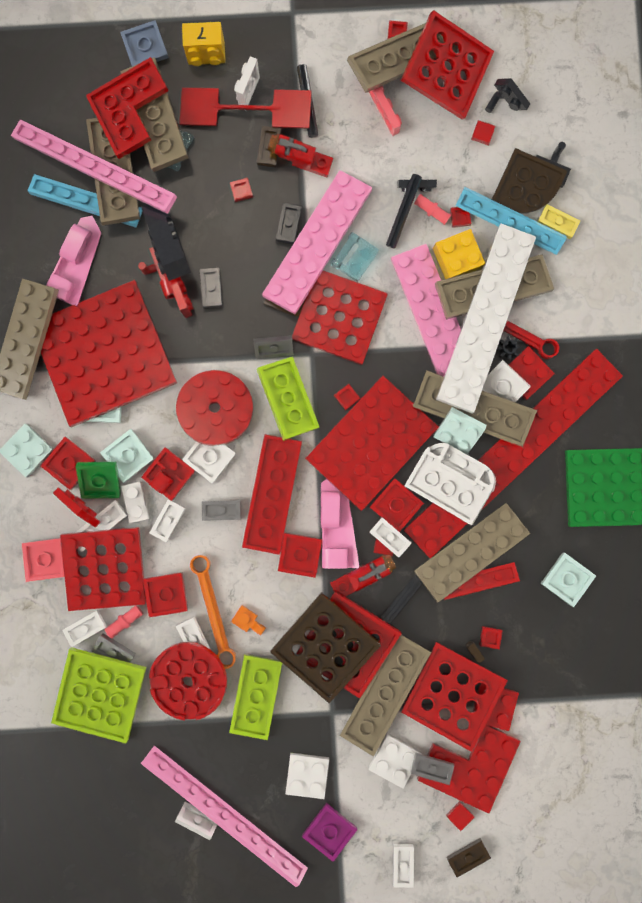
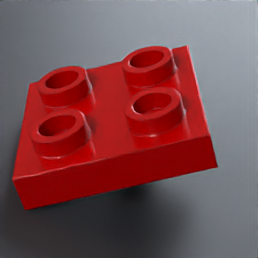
[159,277,194,318]
[141,447,195,501]

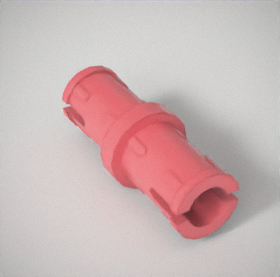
[414,193,451,225]
[104,605,143,639]

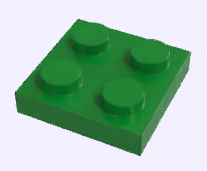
[76,462,121,499]

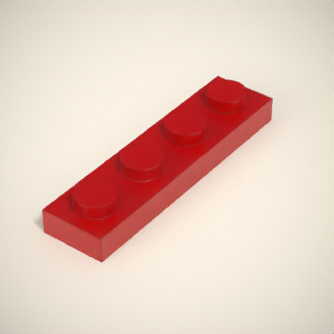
[444,562,520,600]

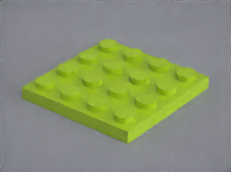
[51,647,147,743]

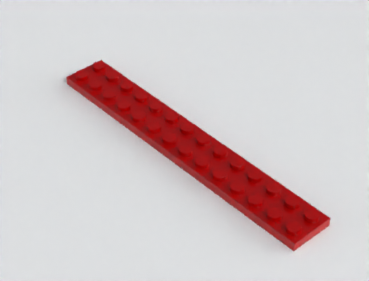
[403,349,623,558]

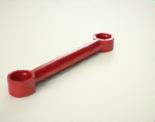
[503,320,559,359]

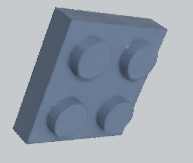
[120,20,169,66]

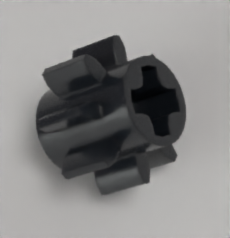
[496,336,521,361]

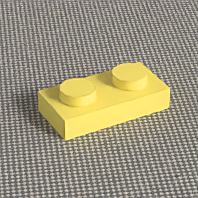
[537,204,580,239]

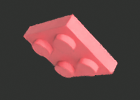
[22,538,64,582]

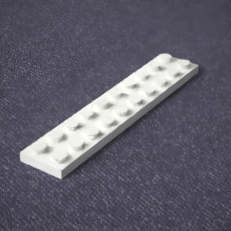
[436,224,536,414]

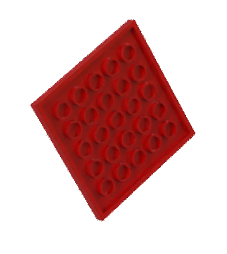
[41,280,177,428]

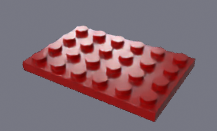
[305,376,439,511]

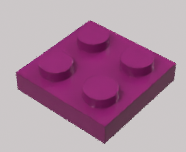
[302,803,357,861]

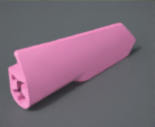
[46,216,102,306]
[321,479,359,568]

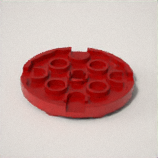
[176,370,253,446]
[149,642,227,721]

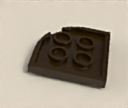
[491,148,567,214]

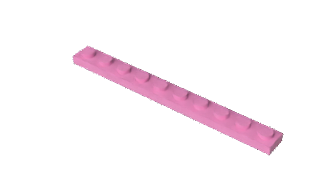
[11,120,177,214]
[141,746,308,887]

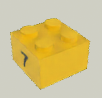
[182,22,225,66]
[433,229,485,279]

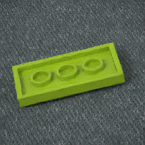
[256,356,319,441]
[229,654,282,740]

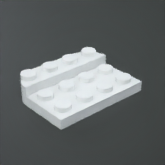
[405,443,496,525]

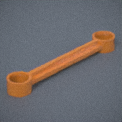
[190,555,236,669]

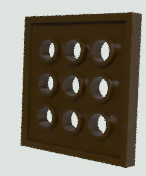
[270,592,381,703]

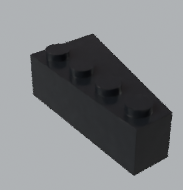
[141,204,191,281]

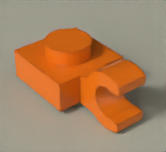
[231,605,266,636]

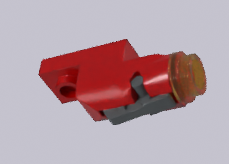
[268,134,333,178]
[330,555,396,597]

